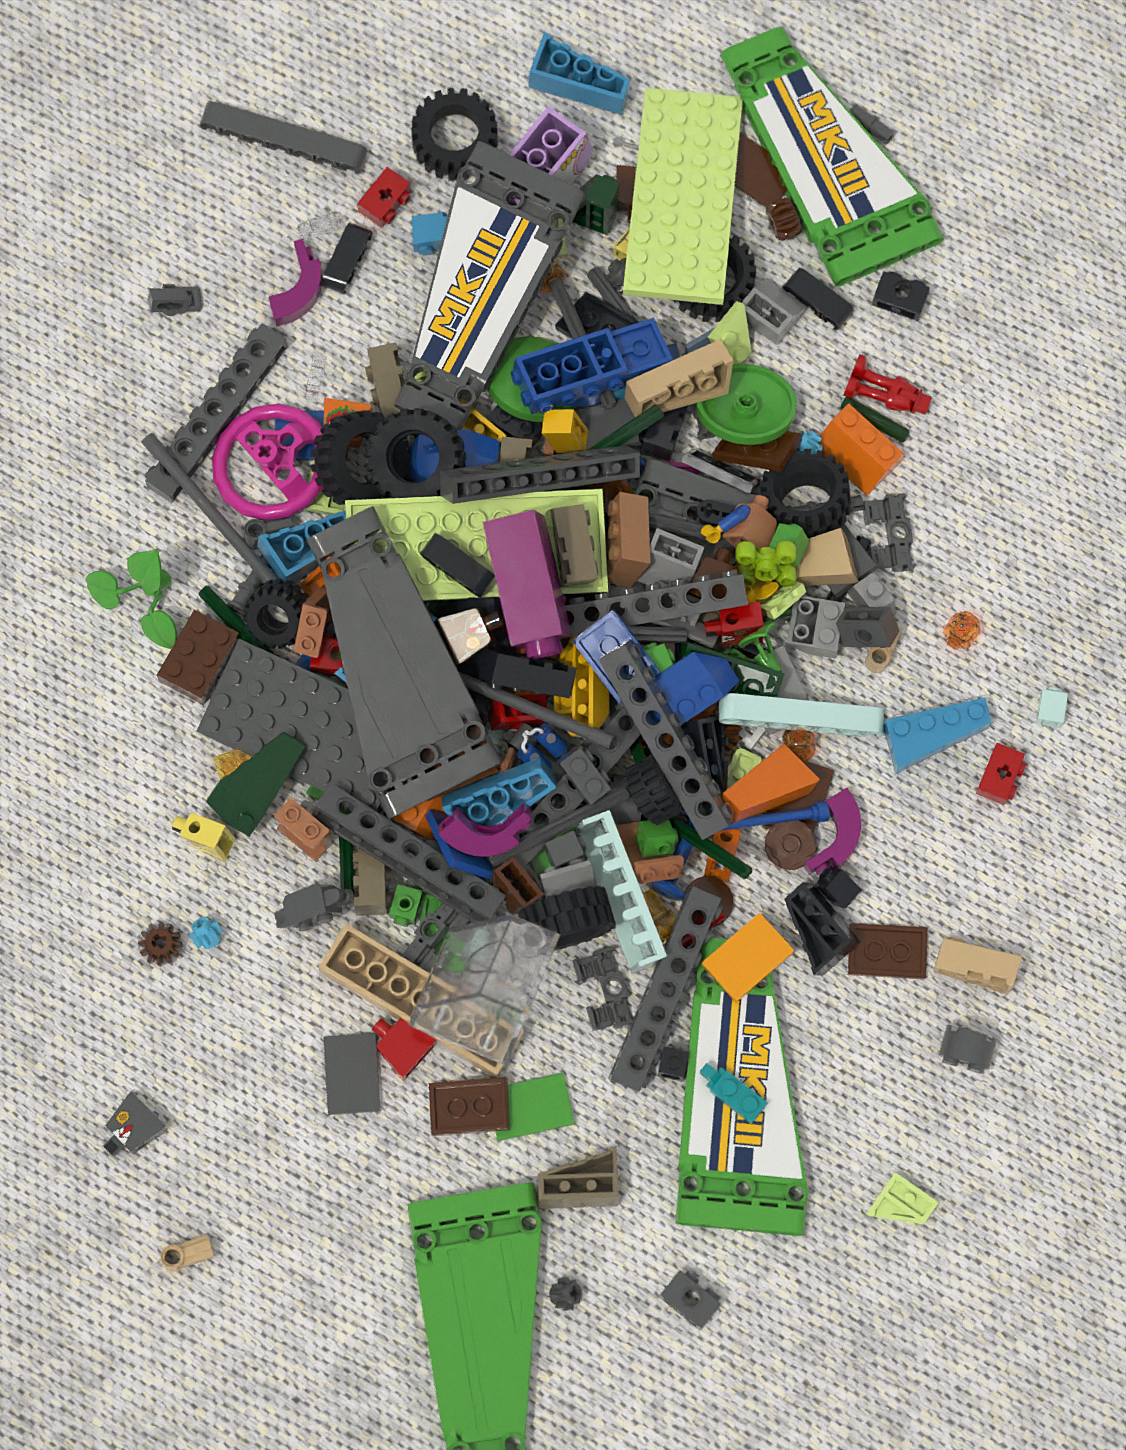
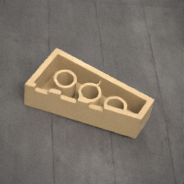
[624,339,733,417]

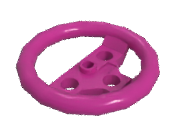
[212,403,324,521]

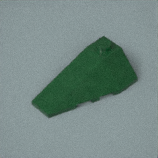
[675,641,784,697]
[206,731,305,837]

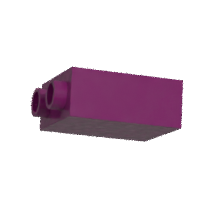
[483,510,573,659]

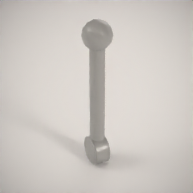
[613,137,639,150]

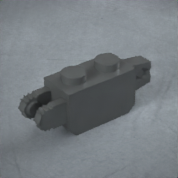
[274,883,355,931]

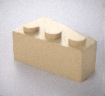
[933,937,1022,995]

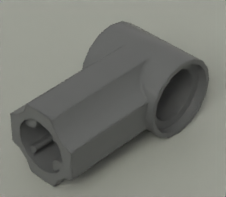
[244,517,293,550]

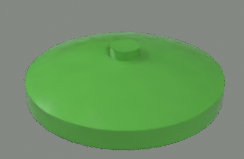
[487,336,576,422]
[696,364,797,445]

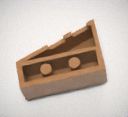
[606,492,650,588]

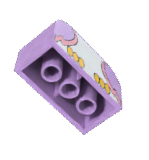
[508,106,592,206]

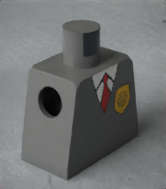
[103,1091,168,1157]

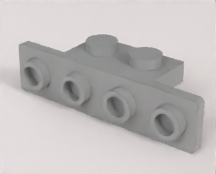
[619,581,719,648]

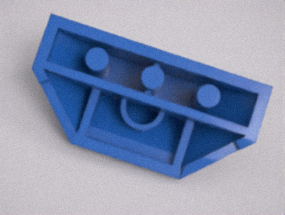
[406,429,501,482]
[644,652,739,725]

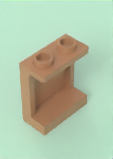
[294,587,336,658]
[274,797,333,862]
[610,820,684,884]

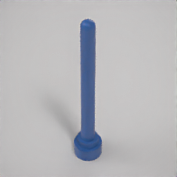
[720,801,829,831]

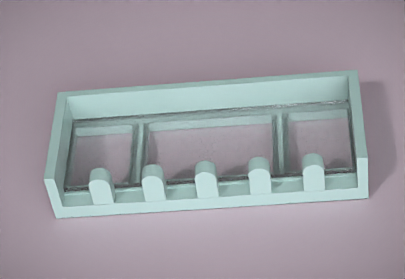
[575,810,667,974]

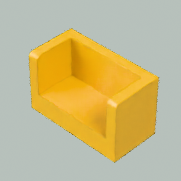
[542,409,589,453]

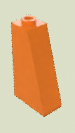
[721,744,820,823]

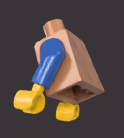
[701,495,777,567]

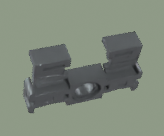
[862,493,916,572]
[398,902,479,979]
[573,946,633,1031]

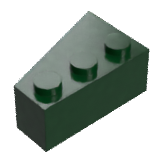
[572,174,620,236]

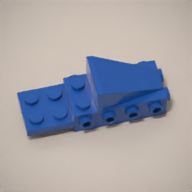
[511,318,673,414]

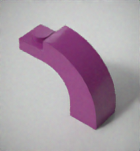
[268,239,322,327]
[804,788,861,875]
[439,803,532,856]

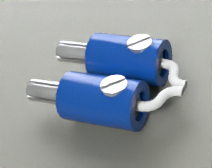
[517,723,568,774]

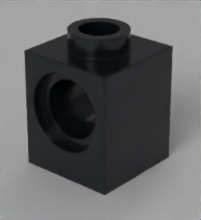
[814,866,862,909]
[658,1047,689,1082]

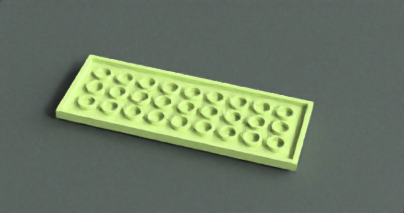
[623,88,743,305]
[345,489,608,601]

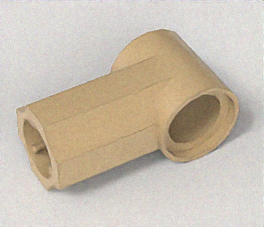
[865,625,903,673]
[160,1235,214,1272]

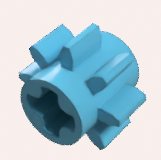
[797,430,823,455]
[189,917,223,949]

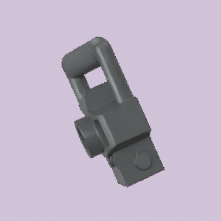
[147,284,203,316]

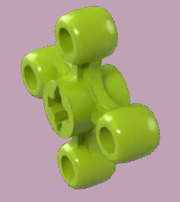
[736,541,797,587]

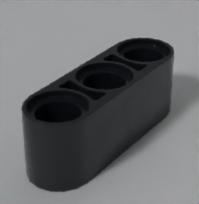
[321,222,373,295]
[782,267,854,330]
[420,533,495,598]

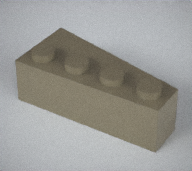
[353,809,392,916]

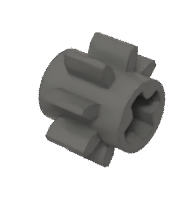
[549,1277,582,1311]

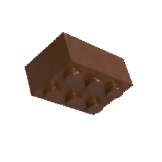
[157,610,241,705]

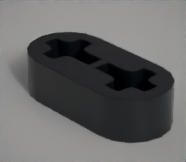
[695,500,736,527]

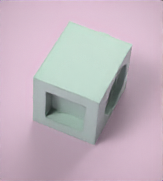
[1036,687,1068,728]

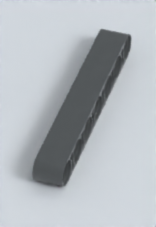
[199,101,368,174]

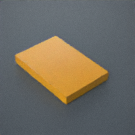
[701,912,795,1003]

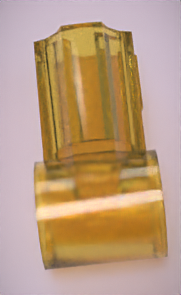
[633,889,676,943]

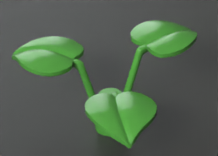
[85,549,177,649]
[724,605,793,672]

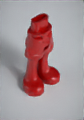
[843,354,932,415]

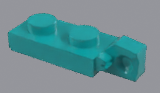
[699,1063,768,1124]

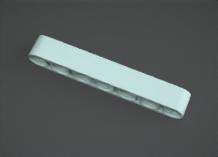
[719,693,884,737]

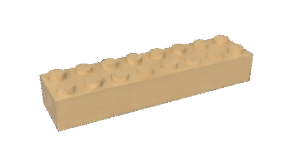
[318,923,524,1078]

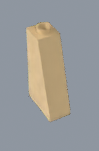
[772,528,859,587]

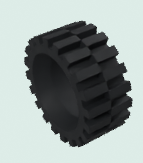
[411,87,498,181]
[673,234,756,322]
[760,449,851,539]
[518,886,616,953]

